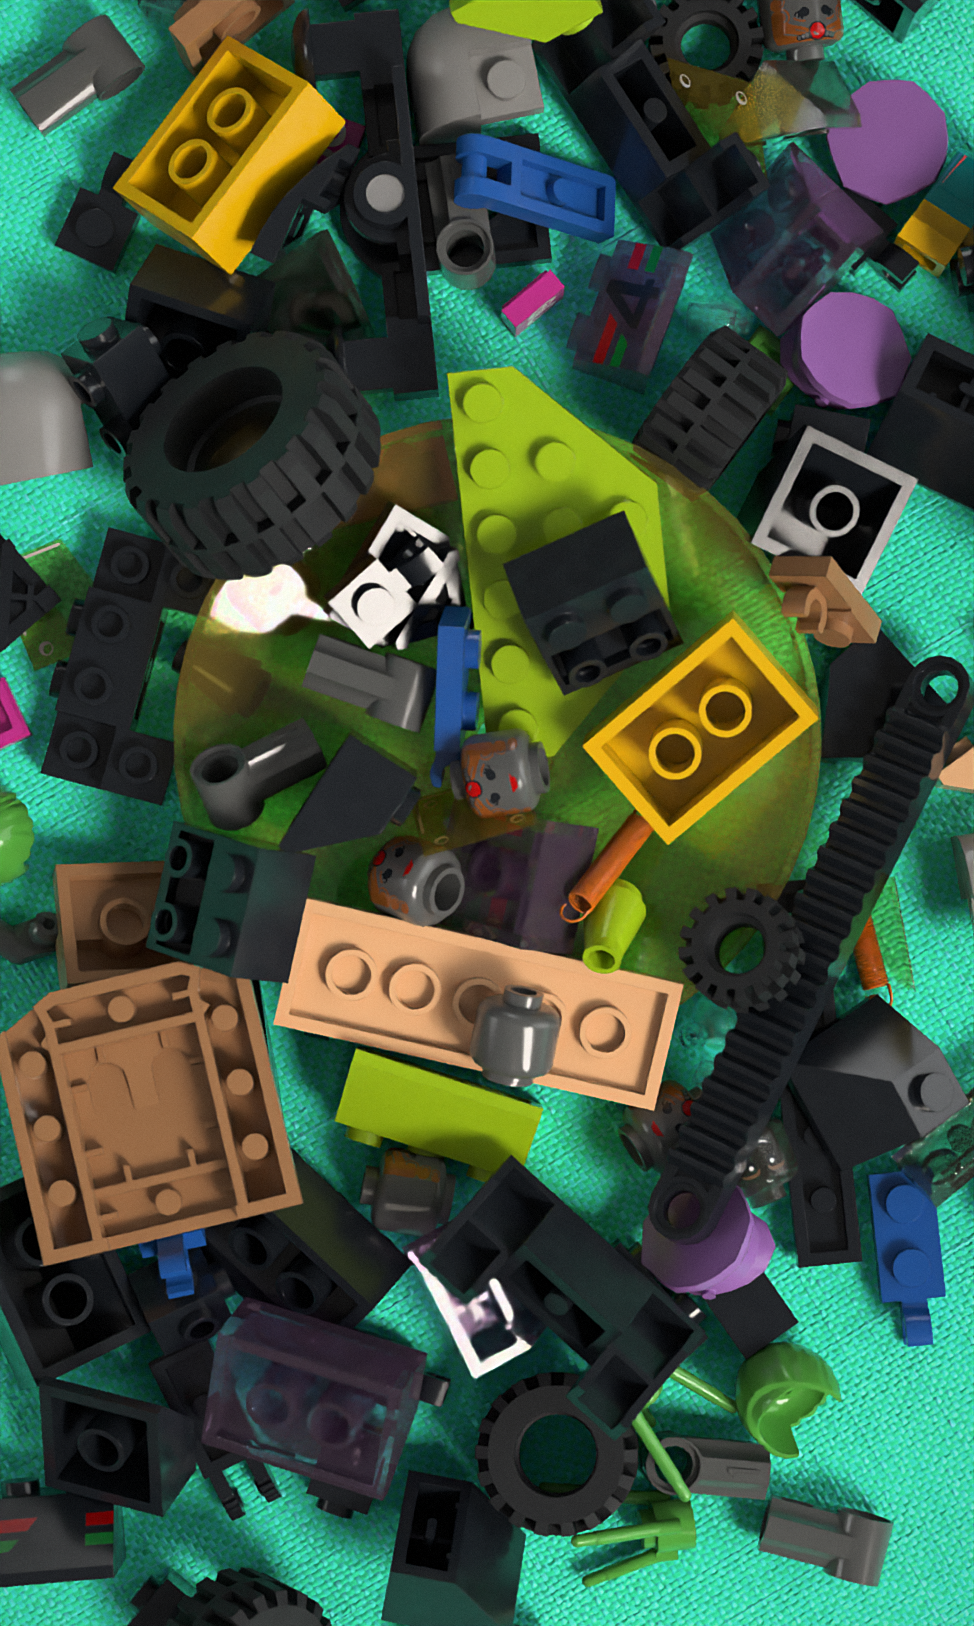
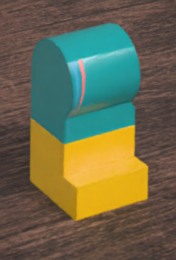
[894,147,974,278]

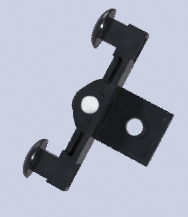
[291,7,552,401]

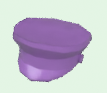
[825,80,949,205]
[780,292,911,410]
[641,1186,776,1299]

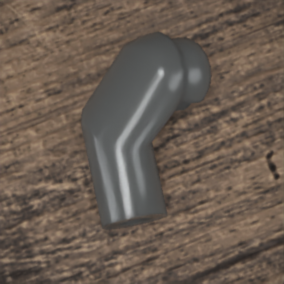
[0,911,58,965]

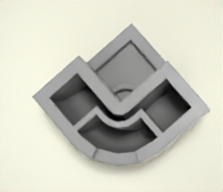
[406,7,544,146]
[0,351,93,486]

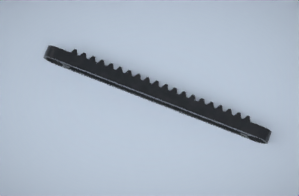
[648,655,974,1245]

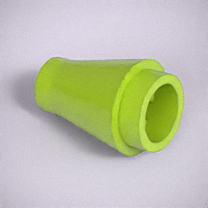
[582,879,646,974]

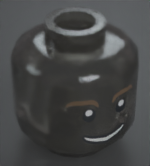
[737,1116,799,1209]

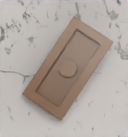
[768,556,882,648]

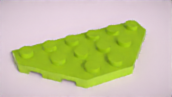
[447,366,670,757]

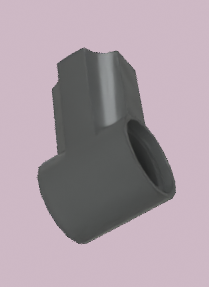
[10,14,145,137]
[424,154,496,290]
[302,634,437,733]
[190,717,328,831]
[639,1430,771,1500]
[757,1494,894,1586]

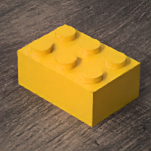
[113,35,346,275]
[582,610,819,845]

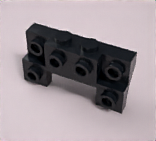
[531,0,771,259]
[41,527,224,806]
[417,1155,706,1441]

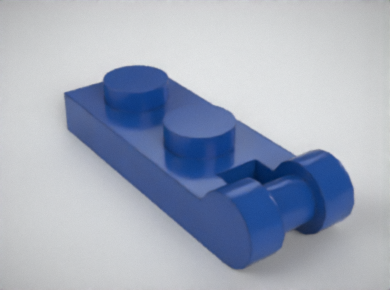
[454,133,616,244]

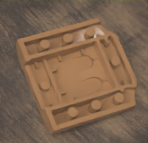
[0,962,304,1266]

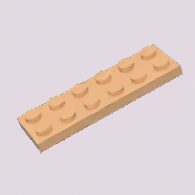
[273,896,684,1111]

